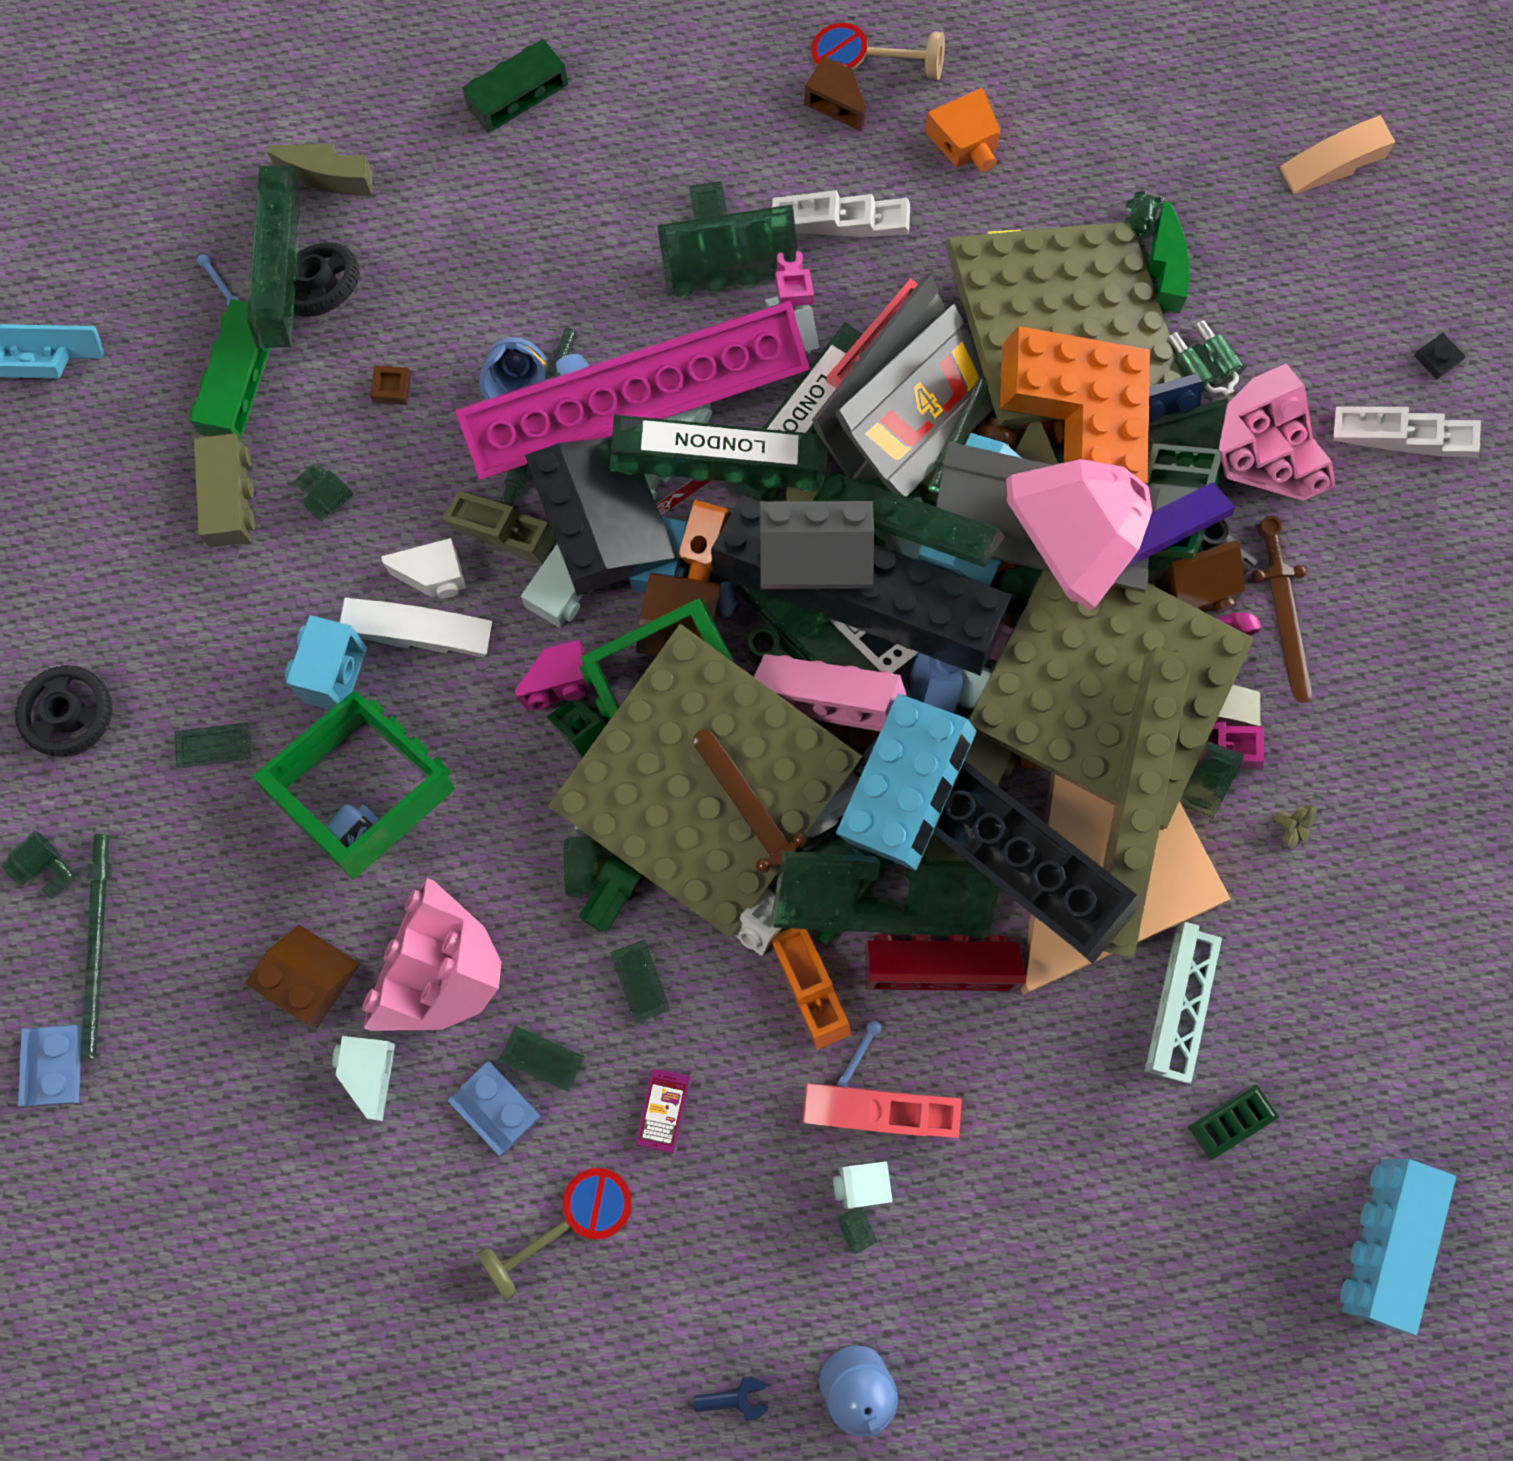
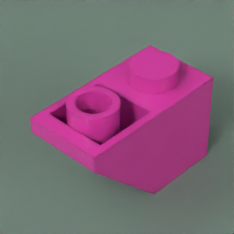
[515,640,595,710]

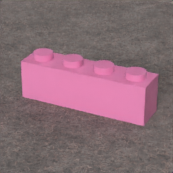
[754,654,907,732]

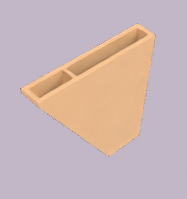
[1020,773,1230,995]

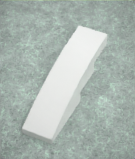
[771,190,910,237]
[1333,407,1481,458]
[339,598,492,657]

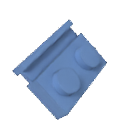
[18,1025,82,1107]
[447,1061,541,1156]

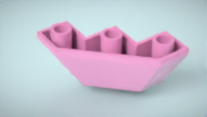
[1219,364,1336,501]
[1006,459,1152,611]
[362,878,502,1031]

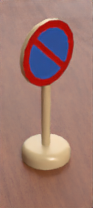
[811,22,945,80]

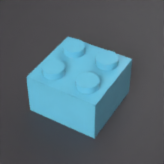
[285,615,367,710]

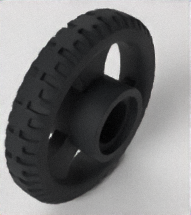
[275,242,360,317]
[15,665,113,757]

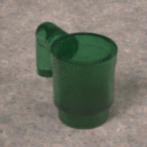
[293,463,354,522]
[1,830,75,899]

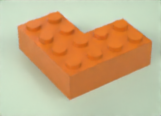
[1000,326,1150,484]

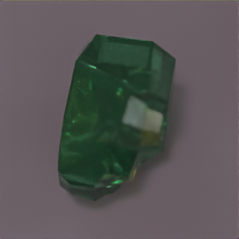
[563,836,603,899]

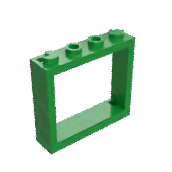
[579,597,734,719]
[252,690,455,880]

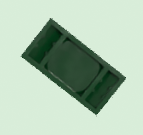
[1146,443,1222,559]

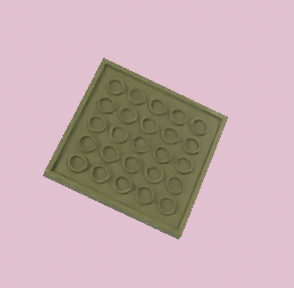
[945,221,1184,426]
[968,570,1254,830]
[548,624,863,938]

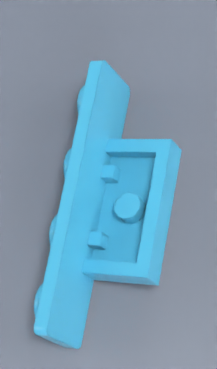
[0,324,104,379]

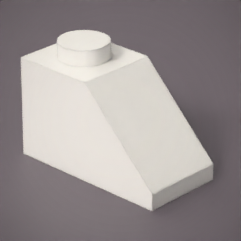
[382,538,466,598]

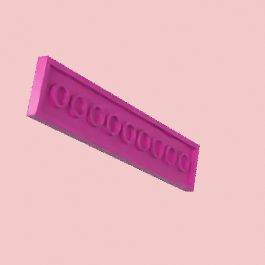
[455,301,810,480]

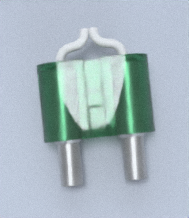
[1167,320,1246,396]

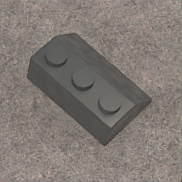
[760,501,874,589]

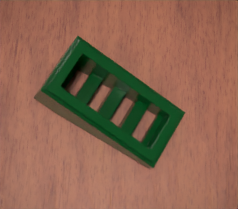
[1188,1084,1279,1160]

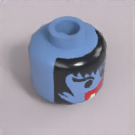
[325,804,378,848]

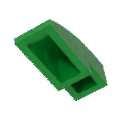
[1147,202,1190,313]

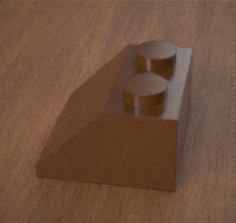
[1155,540,1245,614]
[635,572,721,656]
[244,925,361,1028]

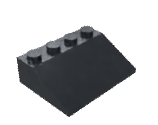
[525,435,677,596]

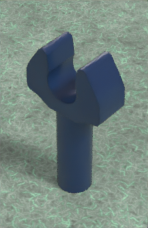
[694,1376,769,1421]

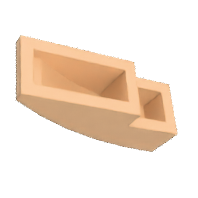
[1280,115,1395,195]

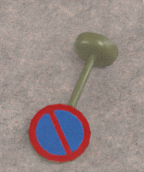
[476,1168,632,1302]

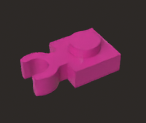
[775,252,814,306]

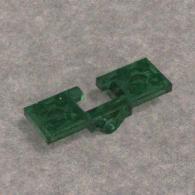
[771,849,1000,938]

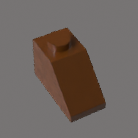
[804,56,866,131]

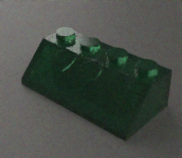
[657,204,798,297]

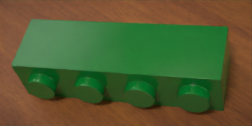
[190,299,279,440]

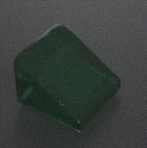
[836,1207,877,1255]

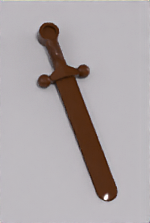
[1251,516,1312,703]
[693,729,823,908]

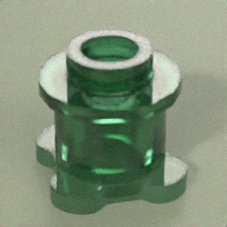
[1124,191,1165,237]

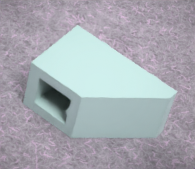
[833,1162,892,1208]

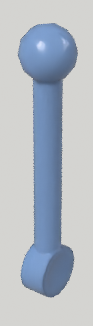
[197,254,240,306]
[836,1021,882,1087]

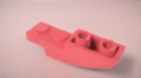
[802,1083,962,1138]

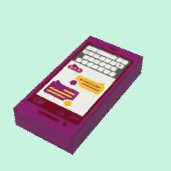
[636,1068,690,1153]

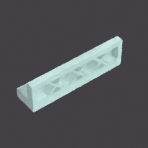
[1145,922,1222,1084]

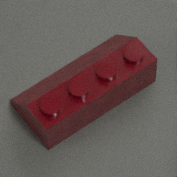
[865,934,1026,992]

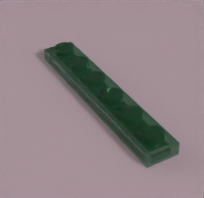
[813,472,1004,567]

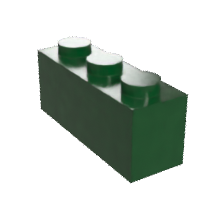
[462,39,568,134]

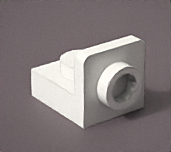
[734,888,796,955]

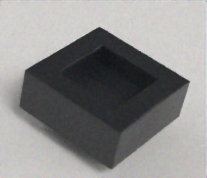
[1414,332,1466,380]

